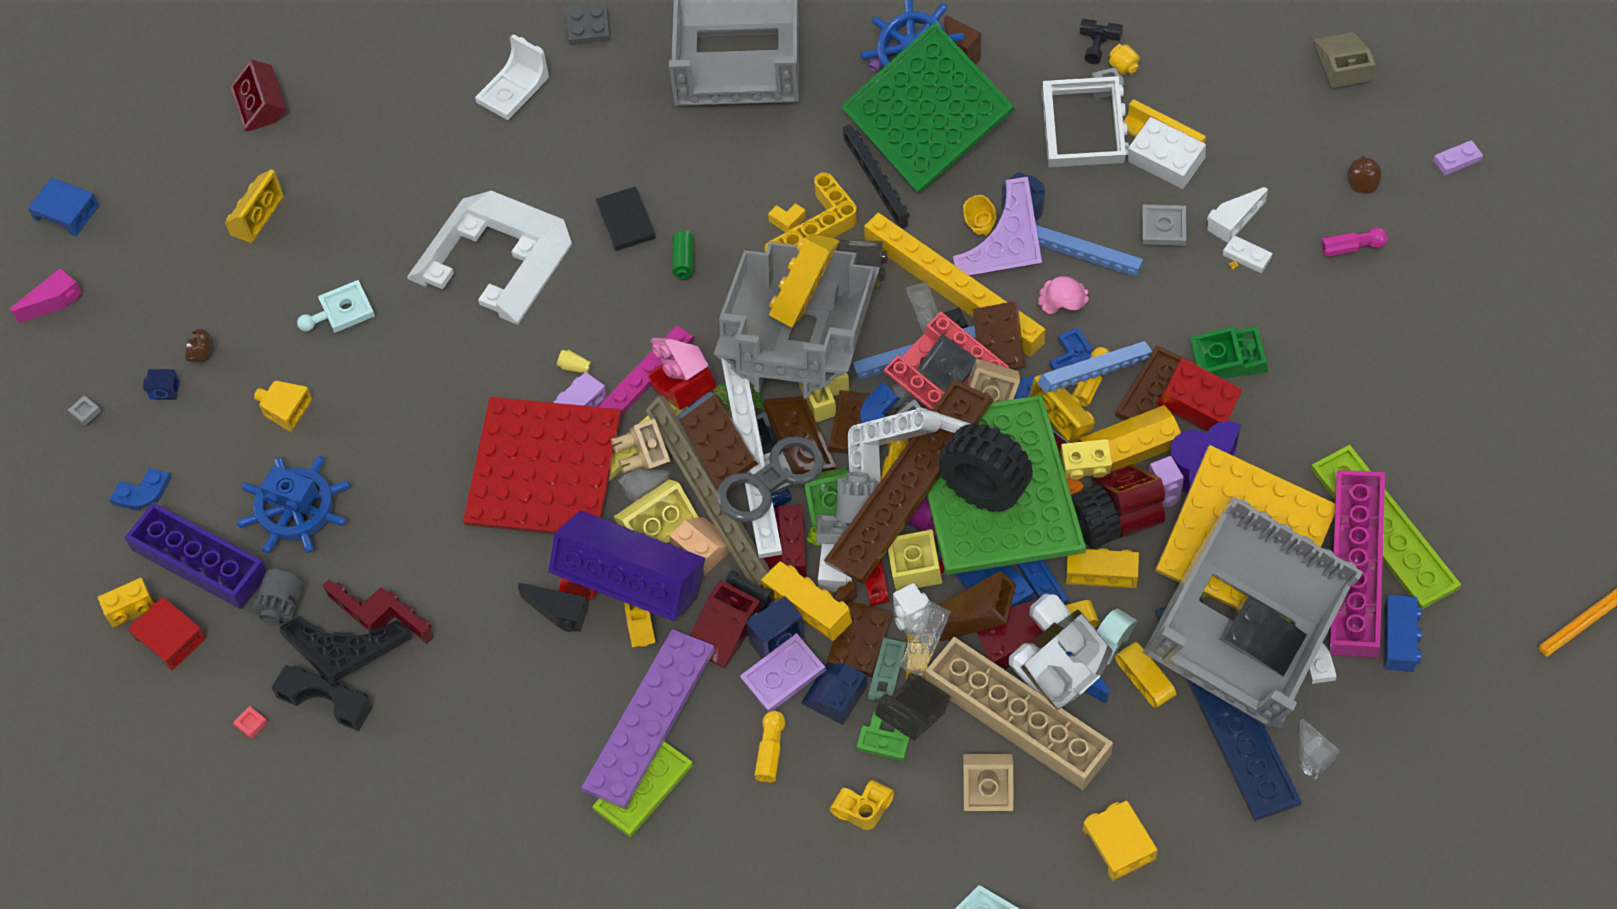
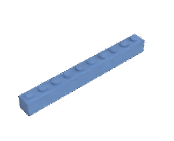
[1036,225,1143,277]
[853,325,976,381]
[1037,341,1153,393]

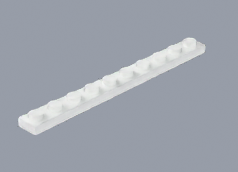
[721,358,782,558]

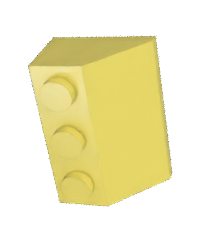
[613,479,699,543]

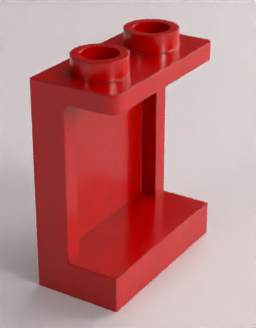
[648,364,717,410]
[128,597,206,671]

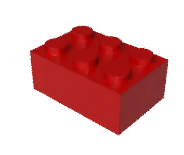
[1157,358,1242,431]

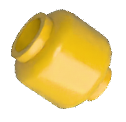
[1109,44,1140,75]

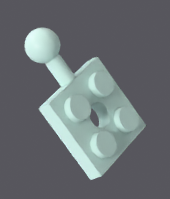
[297,280,375,333]

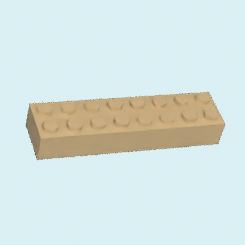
[925,637,1113,791]

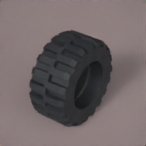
[938,423,1033,512]

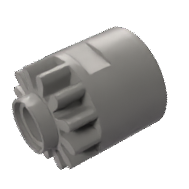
[836,472,878,524]

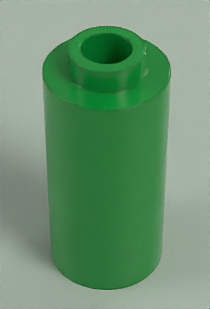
[672,231,694,280]

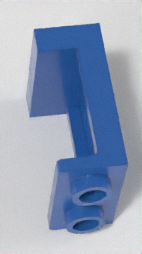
[28,177,99,237]

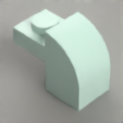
[1097,609,1138,664]

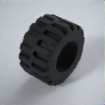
[1071,484,1121,549]

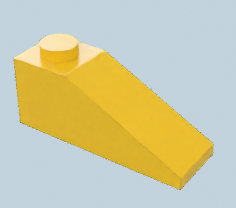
[624,602,656,648]

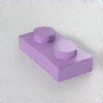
[1433,140,1483,175]

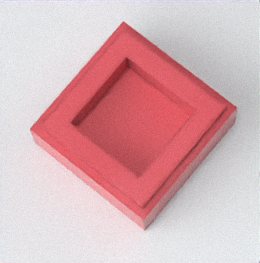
[233,706,268,740]

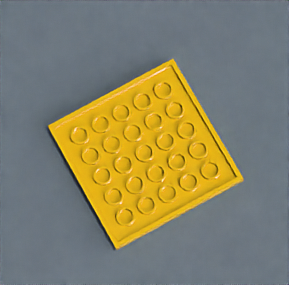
[1155,445,1336,622]

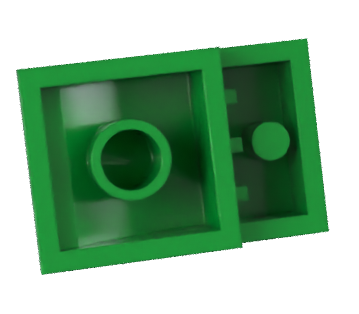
[1190,326,1269,378]

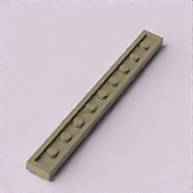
[645,396,770,588]

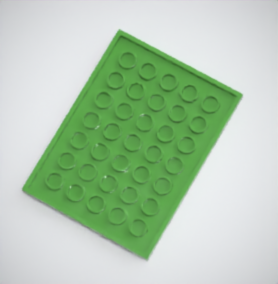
[926,395,1086,575]

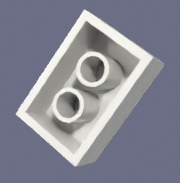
[1128,117,1206,189]

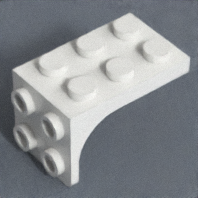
[475,35,549,120]

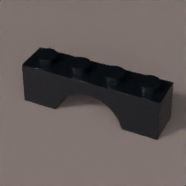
[271,664,373,732]

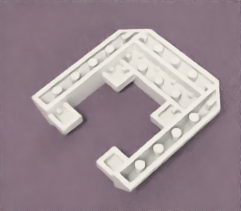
[407,191,572,325]

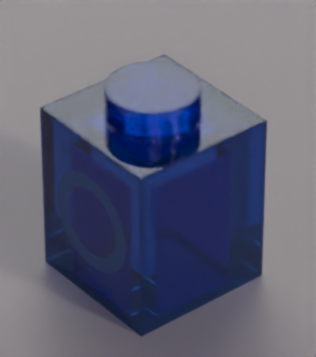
[143,369,180,400]

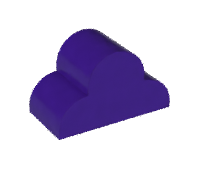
[1170,421,1241,499]

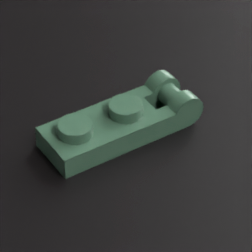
[868,638,907,705]

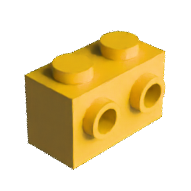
[98,578,154,628]

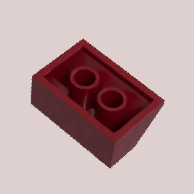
[230,59,286,132]
[763,504,807,578]

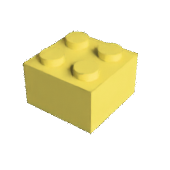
[888,530,943,592]

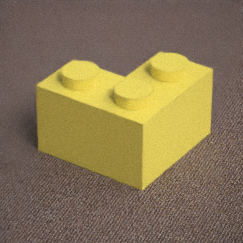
[799,373,849,423]

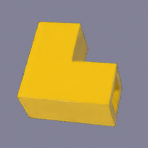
[768,203,806,233]

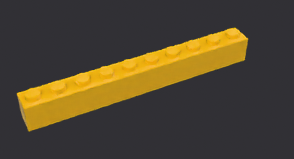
[864,213,1046,358]

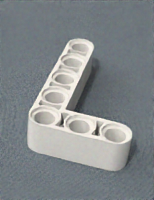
[848,409,941,484]

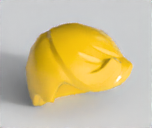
[963,195,997,236]

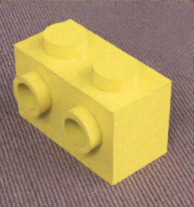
[1060,439,1112,480]

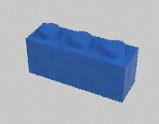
[1384,595,1421,672]

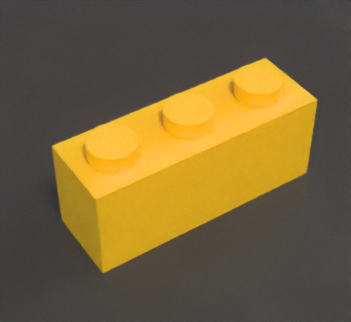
[1066,548,1139,588]

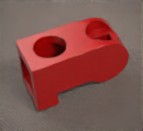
[864,560,889,607]

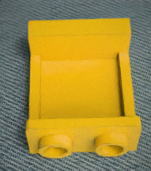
[1083,800,1158,881]

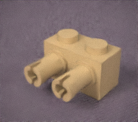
[611,419,670,474]

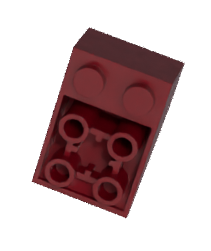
[690,580,762,669]

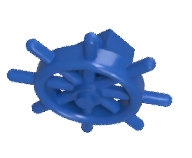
[861,0,964,67]
[237,456,350,553]

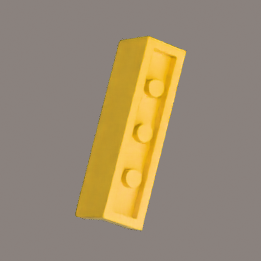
[1123,99,1206,144]

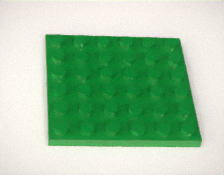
[841,22,1015,194]

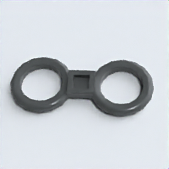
[717,436,824,522]

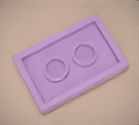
[740,633,826,712]

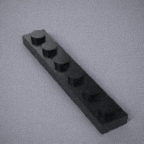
[843,124,910,229]

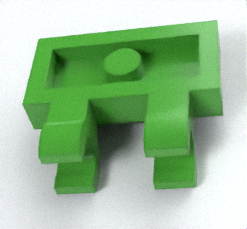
[856,711,910,762]

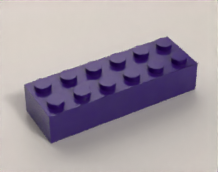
[124,502,267,609]

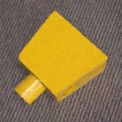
[254,381,312,432]

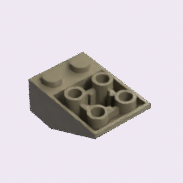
[1313,32,1376,88]

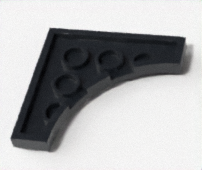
[279,616,411,684]

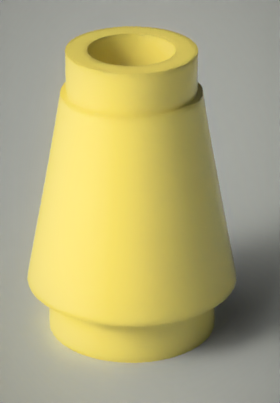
[557,349,591,373]

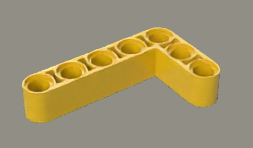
[765,173,857,253]

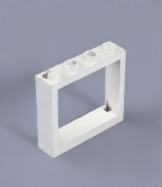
[1041,76,1129,167]

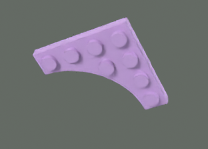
[952,177,1042,275]

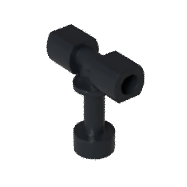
[1080,18,1123,64]

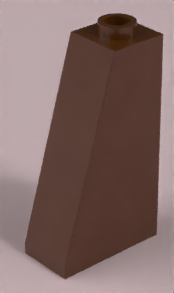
[926,572,1016,641]

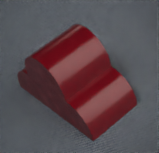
[1091,464,1165,539]

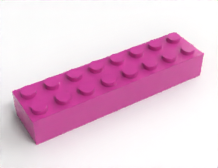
[1330,470,1385,658]

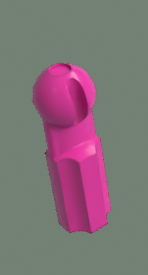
[1321,227,1388,257]

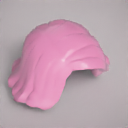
[1038,276,1089,314]

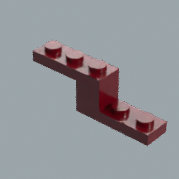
[322,579,433,644]

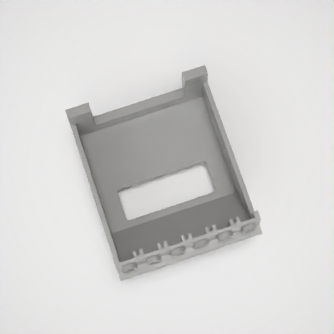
[669,0,799,106]
[1143,497,1363,727]

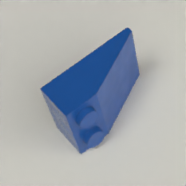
[955,565,1034,607]

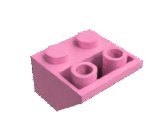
[650,338,709,380]

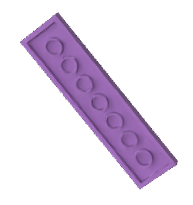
[581,629,715,810]

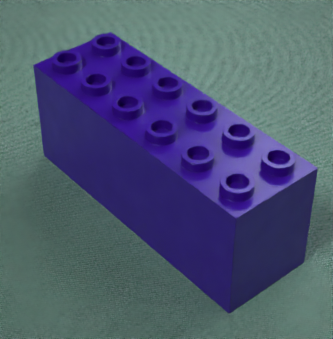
[548,510,705,621]

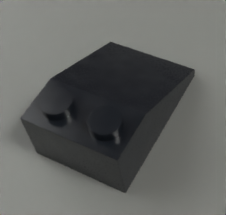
[1219,597,1307,677]

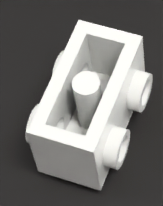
[893,583,930,636]

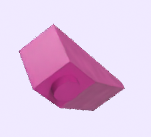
[10,268,82,323]

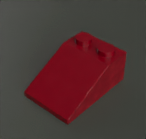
[977,599,1043,670]

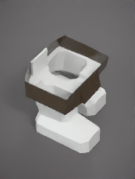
[1009,594,1113,710]

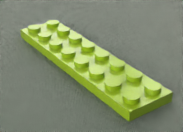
[1311,445,1461,610]

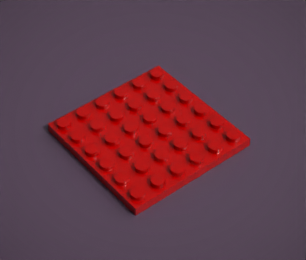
[463,397,622,534]

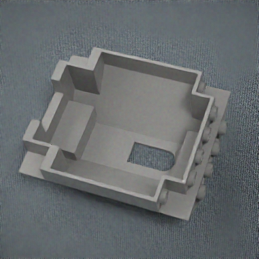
[713,242,880,399]

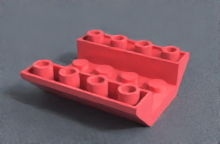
[883,312,1009,411]

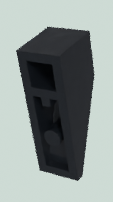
[518,583,589,632]

